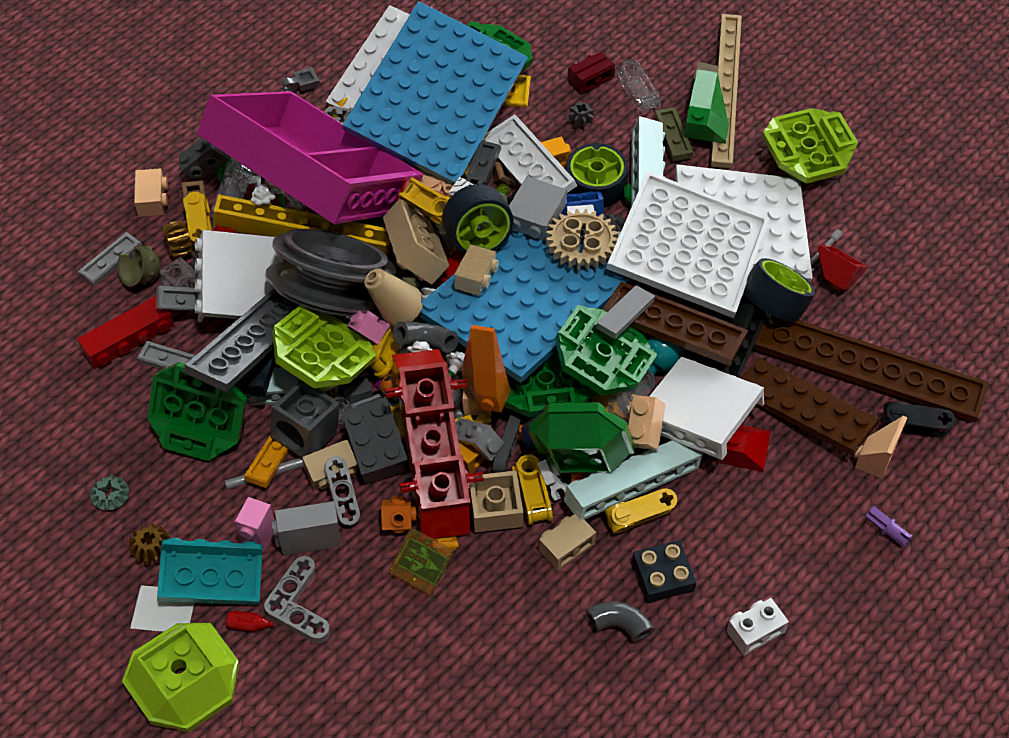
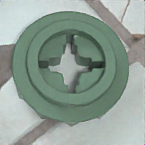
[89,474,129,510]

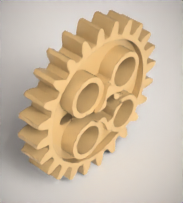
[546,209,618,270]

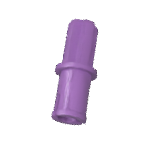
[865,507,913,548]

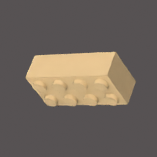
[383,199,449,285]

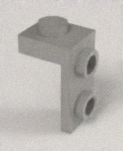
[455,418,505,461]

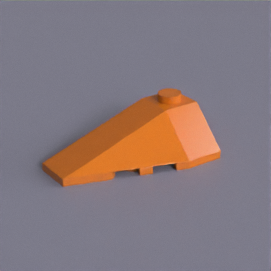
[461,325,510,413]

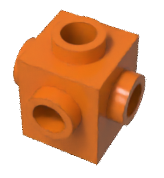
[381,496,417,533]

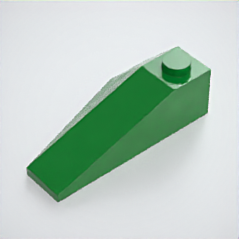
[684,69,729,144]

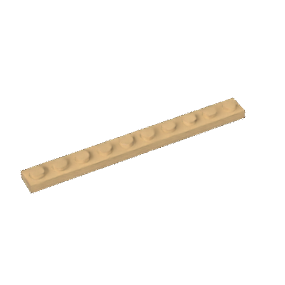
[711,14,742,169]

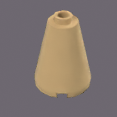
[364,269,423,327]

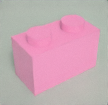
[235,497,274,553]

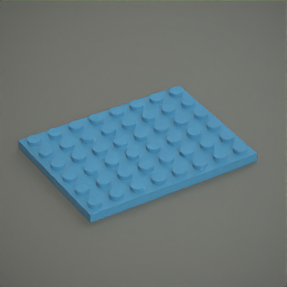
[342,1,528,186]
[418,231,634,383]

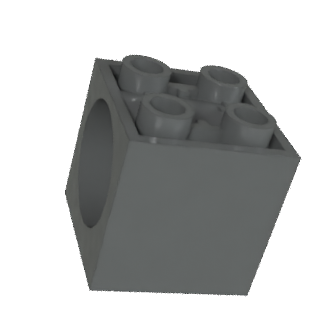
[270,380,340,457]

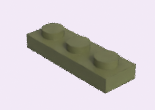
[655,107,693,161]

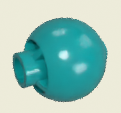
[644,333,685,376]

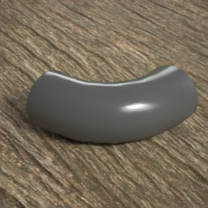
[393,322,459,353]
[586,601,655,642]

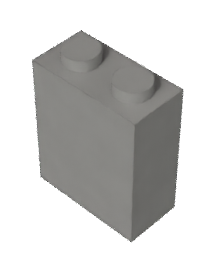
[509,176,567,241]
[272,501,342,556]

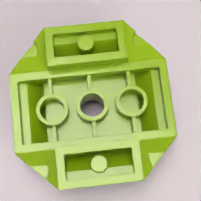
[762,108,858,184]
[272,305,377,393]
[122,623,240,733]

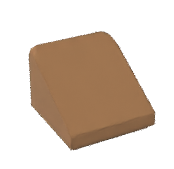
[182,180,205,198]

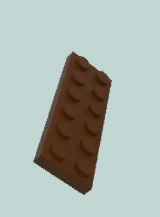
[603,281,748,366]
[740,357,879,456]

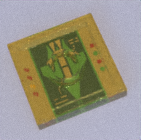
[388,527,455,595]

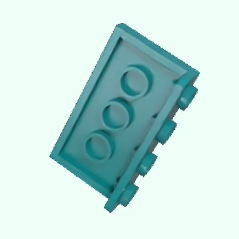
[157,538,263,605]

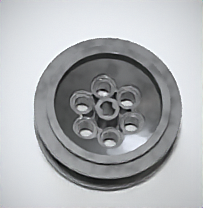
[265,229,396,316]

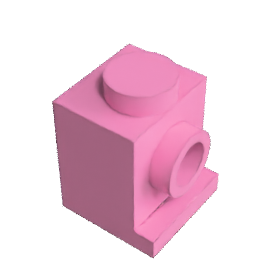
[348,310,390,344]

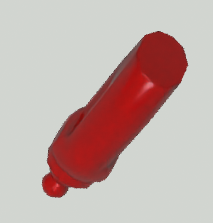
[226,611,274,632]

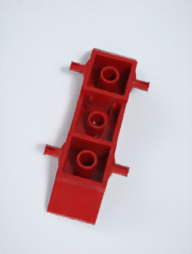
[384,349,484,541]

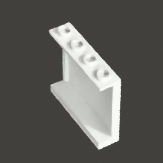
[195,230,283,322]
[650,357,764,460]

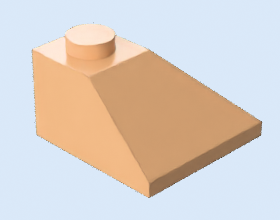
[854,416,907,479]

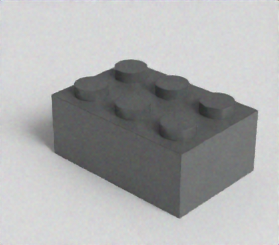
[341,397,410,485]

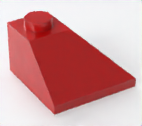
[817,245,868,291]
[717,425,771,472]

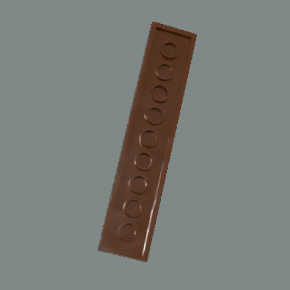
[753,313,989,423]

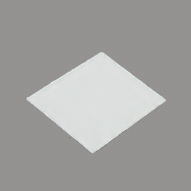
[130,585,194,632]

